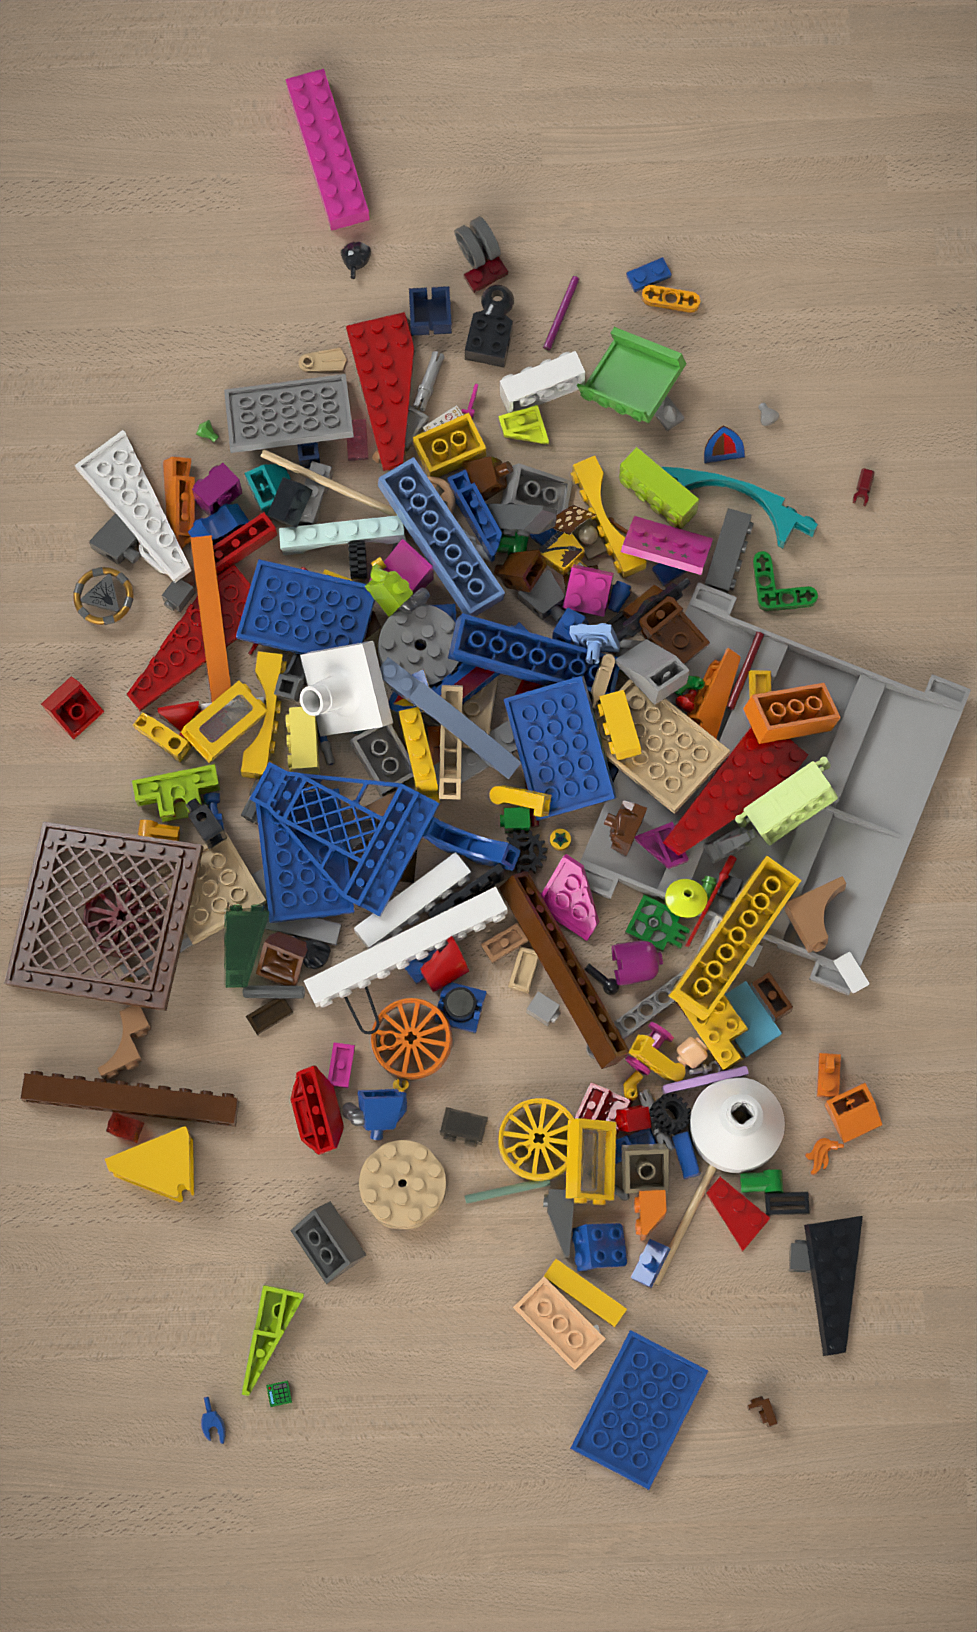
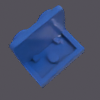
[572,1223,627,1272]

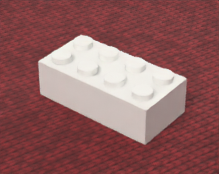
[500,351,585,413]

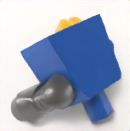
[342,1079,409,1140]

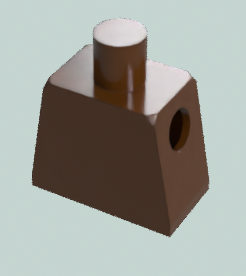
[463,457,513,501]
[494,550,547,592]

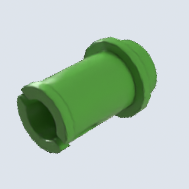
[701,876,717,902]

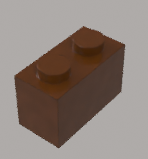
[750,972,793,1023]

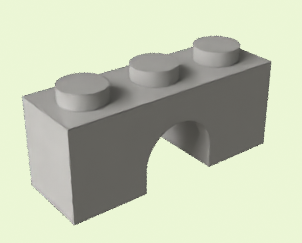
[298,461,333,526]

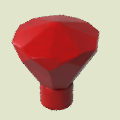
[676,689,697,712]

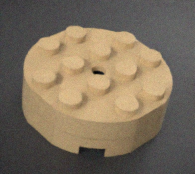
[359,1140,446,1230]

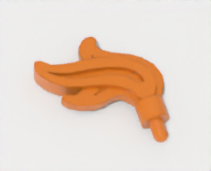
[805,1138,844,1175]

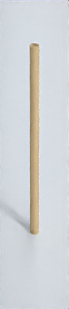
[260,449,397,516]
[654,1111,744,1286]

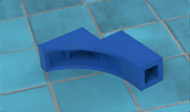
[423,817,521,870]

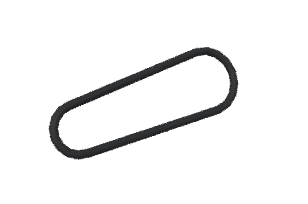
[344,986,380,1035]

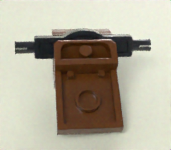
[616,577,710,665]

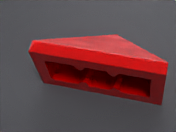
[157,701,201,732]

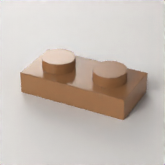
[481,923,528,964]

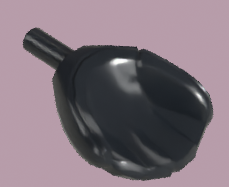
[341,242,371,279]
[293,935,331,969]

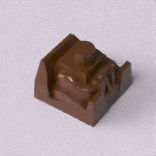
[604,801,647,856]
[256,931,307,986]

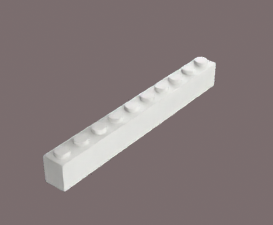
[304,887,508,1008]

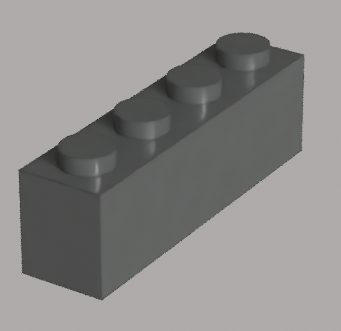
[705,508,754,594]

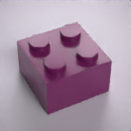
[192,463,243,516]

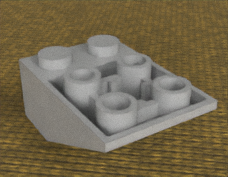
[615,639,690,705]

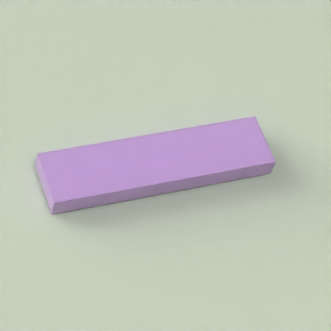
[662,1066,749,1095]

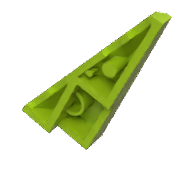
[241,1285,304,1396]

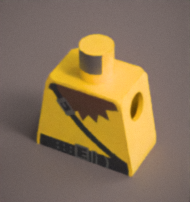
[538,531,587,575]

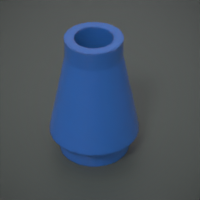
[608,581,632,613]

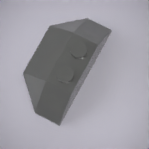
[486,503,557,537]

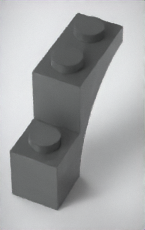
[274,653,308,703]

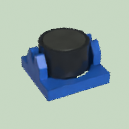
[434,982,487,1033]

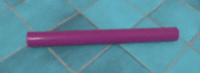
[543,276,580,351]

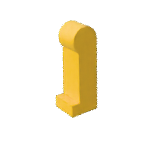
[133,712,191,762]
[489,785,552,817]
[629,1034,686,1082]

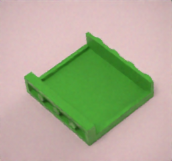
[577,327,687,423]

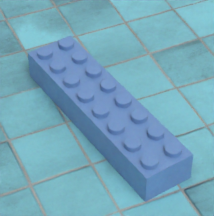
[378,457,505,617]

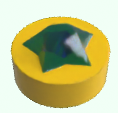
[550,829,571,851]

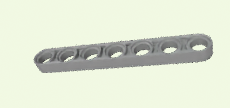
[586,967,688,1059]

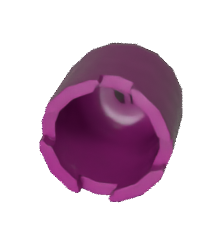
[611,940,663,986]

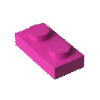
[328,1042,355,1089]

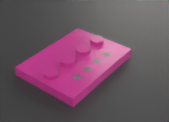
[621,516,713,575]

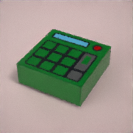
[266,1381,292,1407]

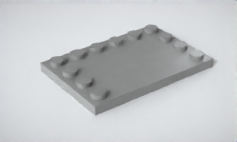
[224,374,354,453]

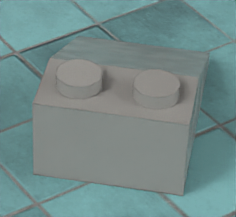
[501,463,573,514]

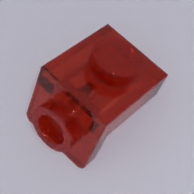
[106,1112,145,1143]

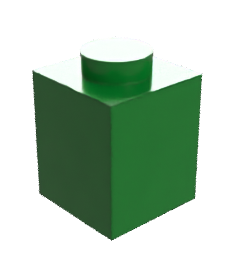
[500,807,530,834]

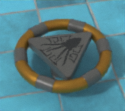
[73,567,134,625]

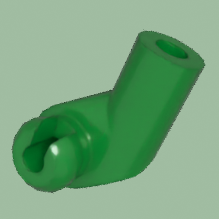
[674,676,705,696]

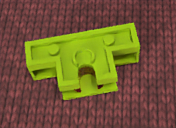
[132,764,221,823]

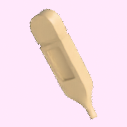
[591,654,615,709]

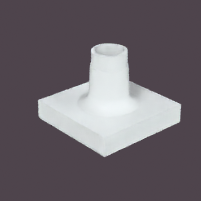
[300,641,393,736]

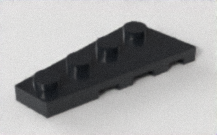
[428,863,504,919]

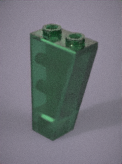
[224,904,269,988]

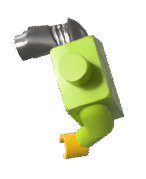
[364,557,430,617]

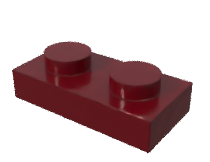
[463,257,509,293]

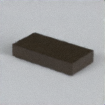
[246,998,293,1035]

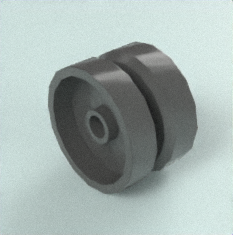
[454,216,501,269]

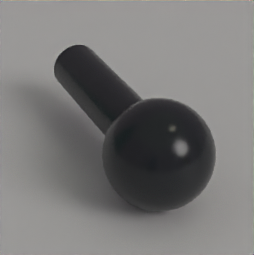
[584,963,620,995]

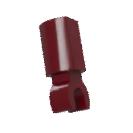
[852,468,875,506]

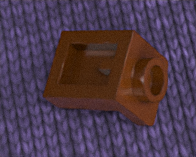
[747,1396,778,1428]

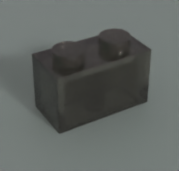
[440,1107,488,1147]

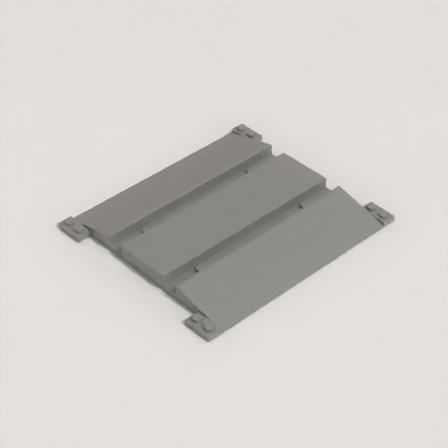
[580,582,971,996]

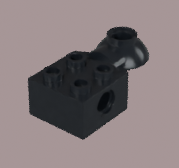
[464,285,514,368]

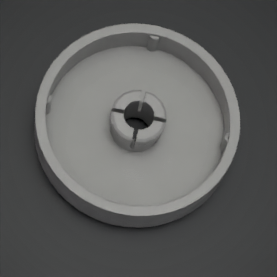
[378,604,459,688]

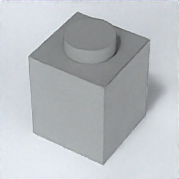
[526,991,561,1026]

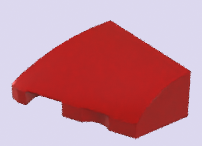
[420,936,470,992]

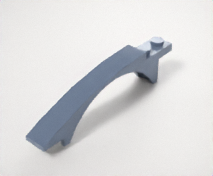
[380,657,521,780]

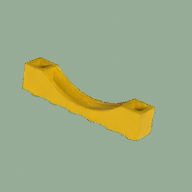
[570,455,647,579]
[241,651,287,779]

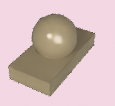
[572,519,607,561]

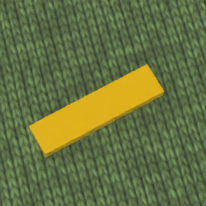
[543,1259,627,1328]

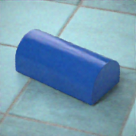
[672,1132,701,1179]

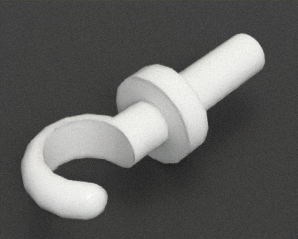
[689,1061,721,1075]

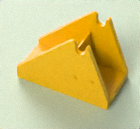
[105,1126,195,1203]

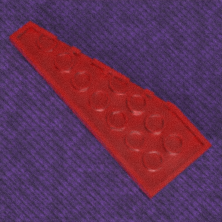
[346,312,414,472]
[127,564,251,712]
[662,726,809,856]

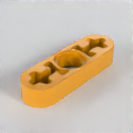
[642,285,700,313]

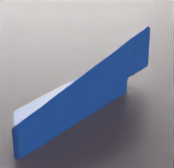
[447,470,502,562]

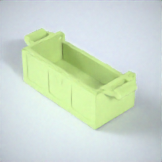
[735,757,838,846]

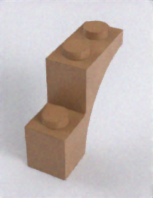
[98,1006,151,1080]

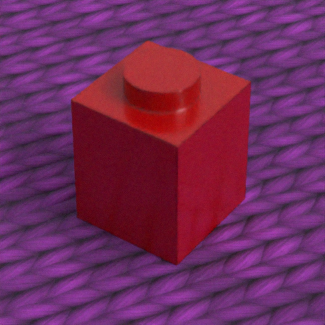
[615,1105,651,1132]

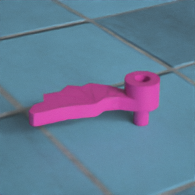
[461,383,479,418]

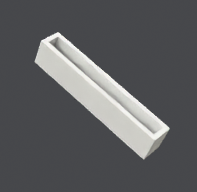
[354,852,471,949]

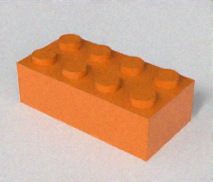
[743,683,841,744]

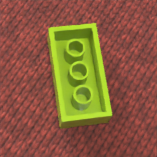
[619,447,699,529]

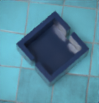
[409,286,452,336]

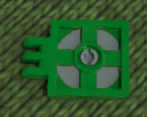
[625,895,690,952]

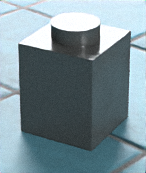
[162,579,195,613]
[789,1240,811,1273]

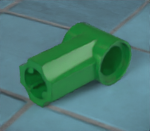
[497,533,529,556]
[740,1169,784,1193]

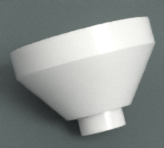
[689,1077,785,1173]

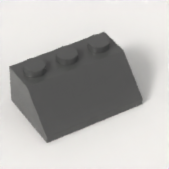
[290,1201,366,1284]

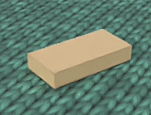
[508,946,539,994]

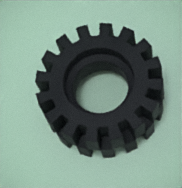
[348,541,368,580]
[650,1093,691,1135]

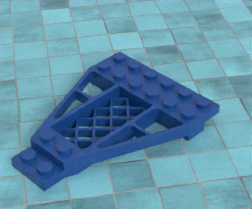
[250,762,440,917]

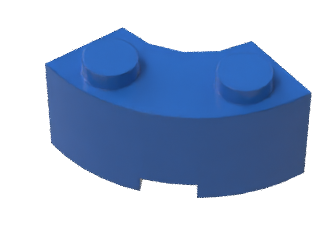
[188,503,249,546]

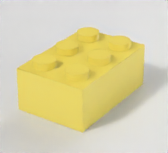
[286,707,320,775]

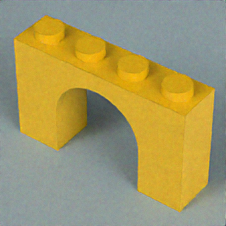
[399,707,440,803]

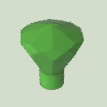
[196,420,219,442]

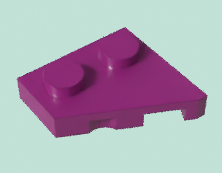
[635,821,689,869]

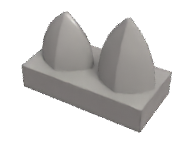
[655,395,684,431]

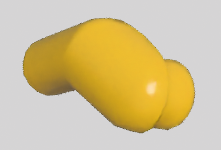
[623,1070,644,1101]

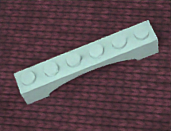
[279,516,406,556]

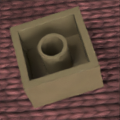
[622,1143,669,1194]

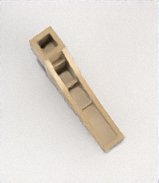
[439,685,463,800]

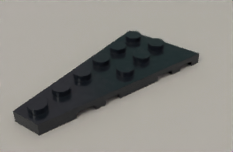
[804,1216,863,1356]

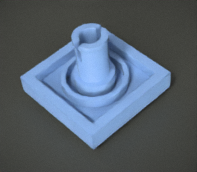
[569,623,620,664]

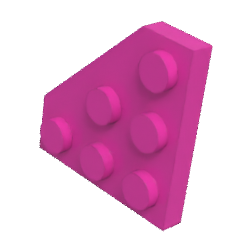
[541,854,599,941]

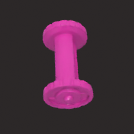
[625,1022,674,1076]

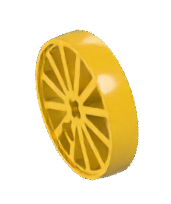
[498,1098,574,1181]

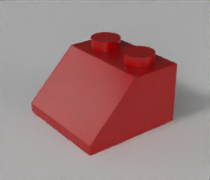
[41,676,104,740]

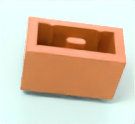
[824,1083,882,1144]
[634,1190,667,1240]

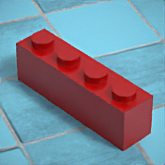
[213,512,277,576]

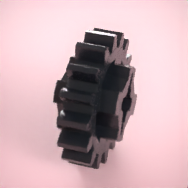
[506,829,548,874]

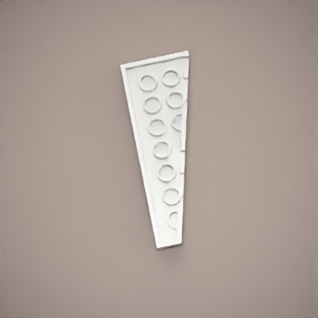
[75,430,191,583]

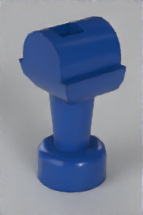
[203,793,224,830]

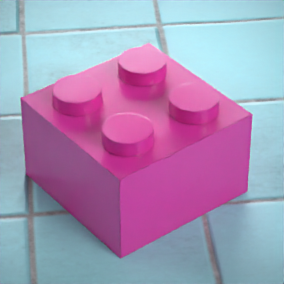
[563,564,614,617]

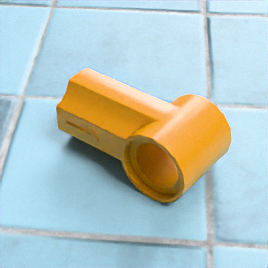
[138,820,180,841]

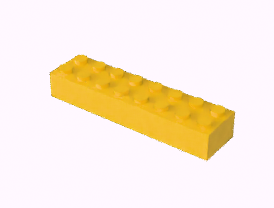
[668,856,802,1021]

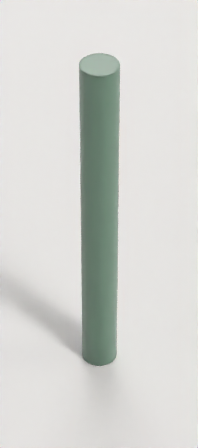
[464,1180,551,1204]

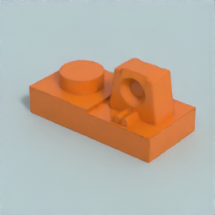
[817,1053,841,1098]

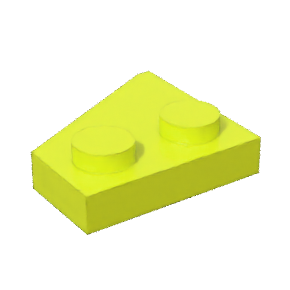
[498,405,549,445]

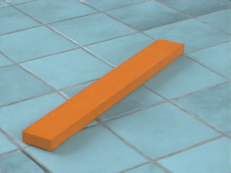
[190,535,233,703]

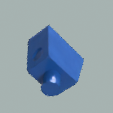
[552,608,590,645]

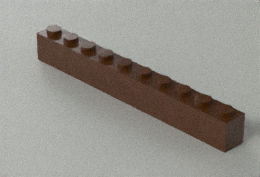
[499,871,630,1069]
[20,1071,239,1127]

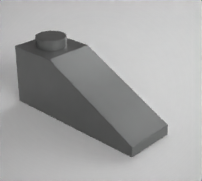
[543,1189,574,1259]

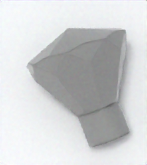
[758,403,779,426]

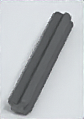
[242,985,305,999]

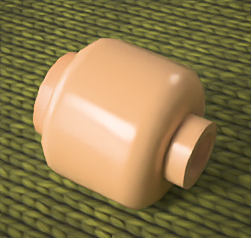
[676,1037,709,1069]

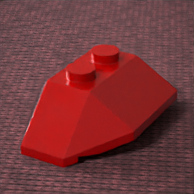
[290,1065,344,1155]

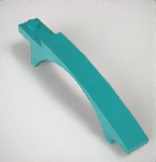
[661,467,818,549]

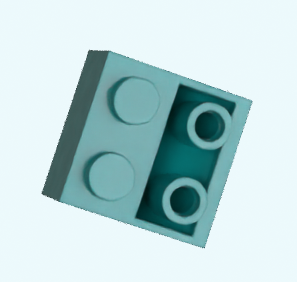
[244,464,291,515]

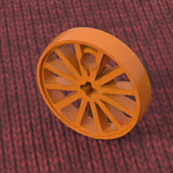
[371,998,453,1080]

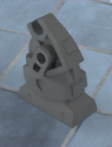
[704,827,757,864]

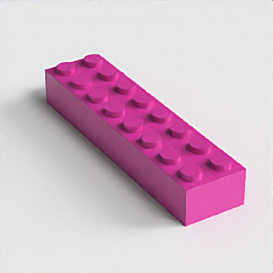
[285,69,370,231]

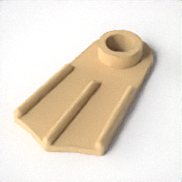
[298,348,347,372]

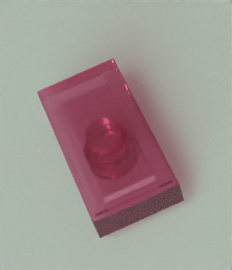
[347,419,369,461]

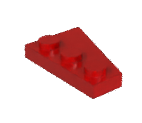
[706,1176,770,1252]

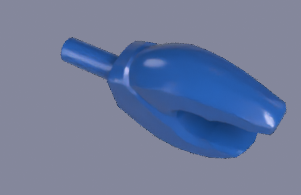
[201,1397,226,1444]

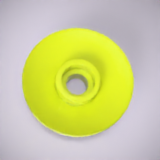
[665,879,708,918]

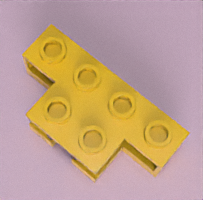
[676,994,749,1071]

